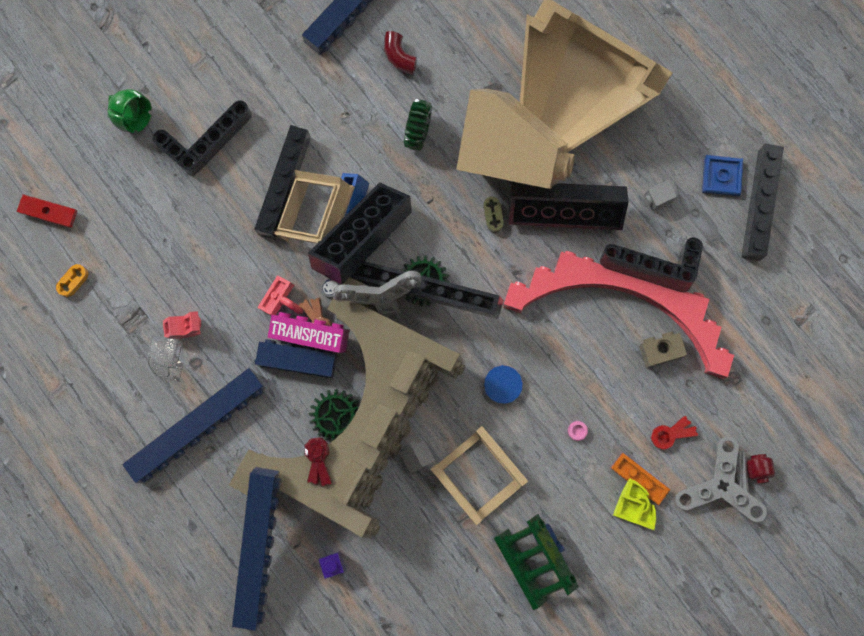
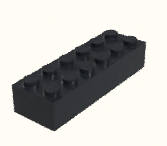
[509,181,629,230]
[308,182,412,285]

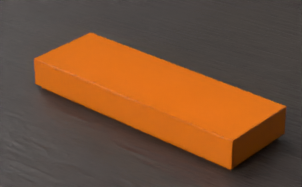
[610,453,670,505]

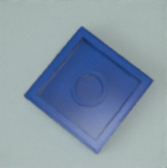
[702,155,743,196]

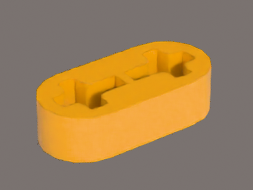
[56,264,89,297]

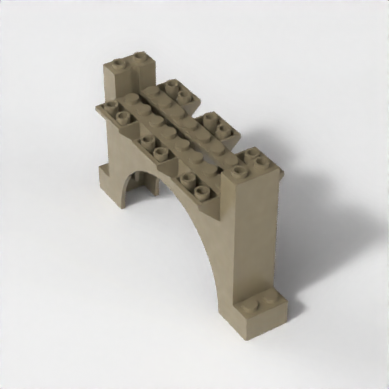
[229,277,465,538]

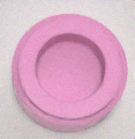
[568,421,588,441]

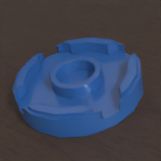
[484,365,523,404]

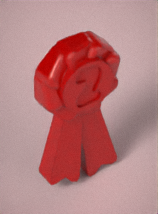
[650,416,698,450]

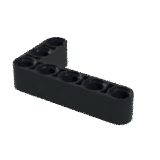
[153,100,252,175]
[600,237,703,292]

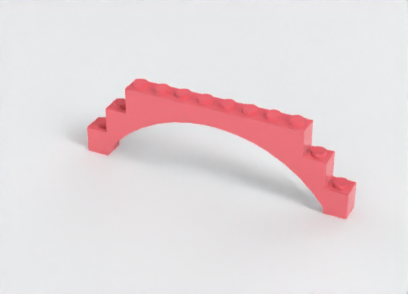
[503,251,734,379]

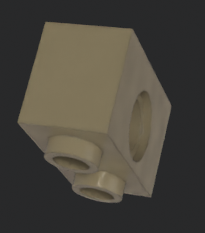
[639,331,687,368]

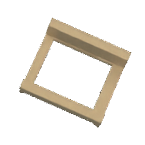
[273,170,355,244]
[431,426,528,525]

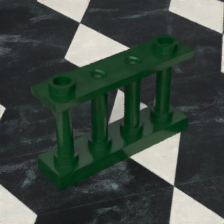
[494,514,579,610]

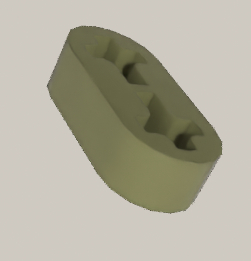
[483,196,504,233]

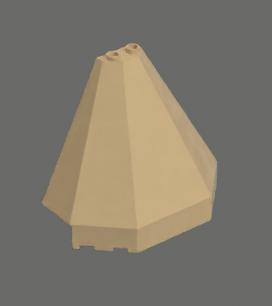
[520,0,673,153]

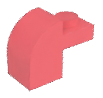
[163,311,201,339]

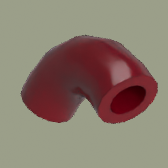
[384,31,417,75]

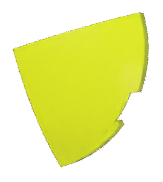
[613,479,656,530]

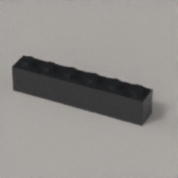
[254,125,311,240]
[741,143,784,261]

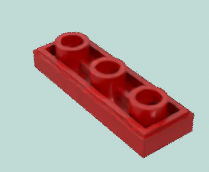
[16,194,78,228]

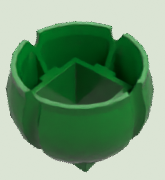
[107,89,152,133]

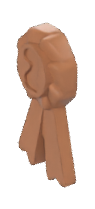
[299,298,332,326]

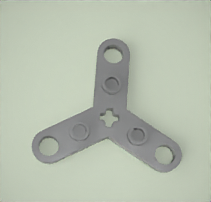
[333,271,421,322]
[675,437,767,522]

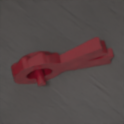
[305,437,332,487]

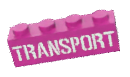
[267,312,350,353]

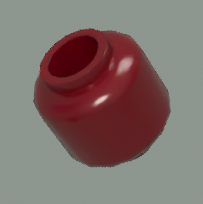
[747,454,775,484]

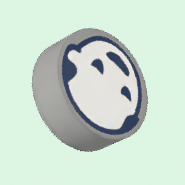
[321,278,340,298]

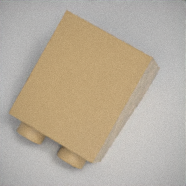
[456,89,575,189]

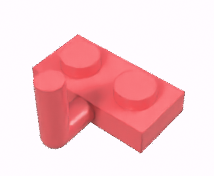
[257,275,303,315]

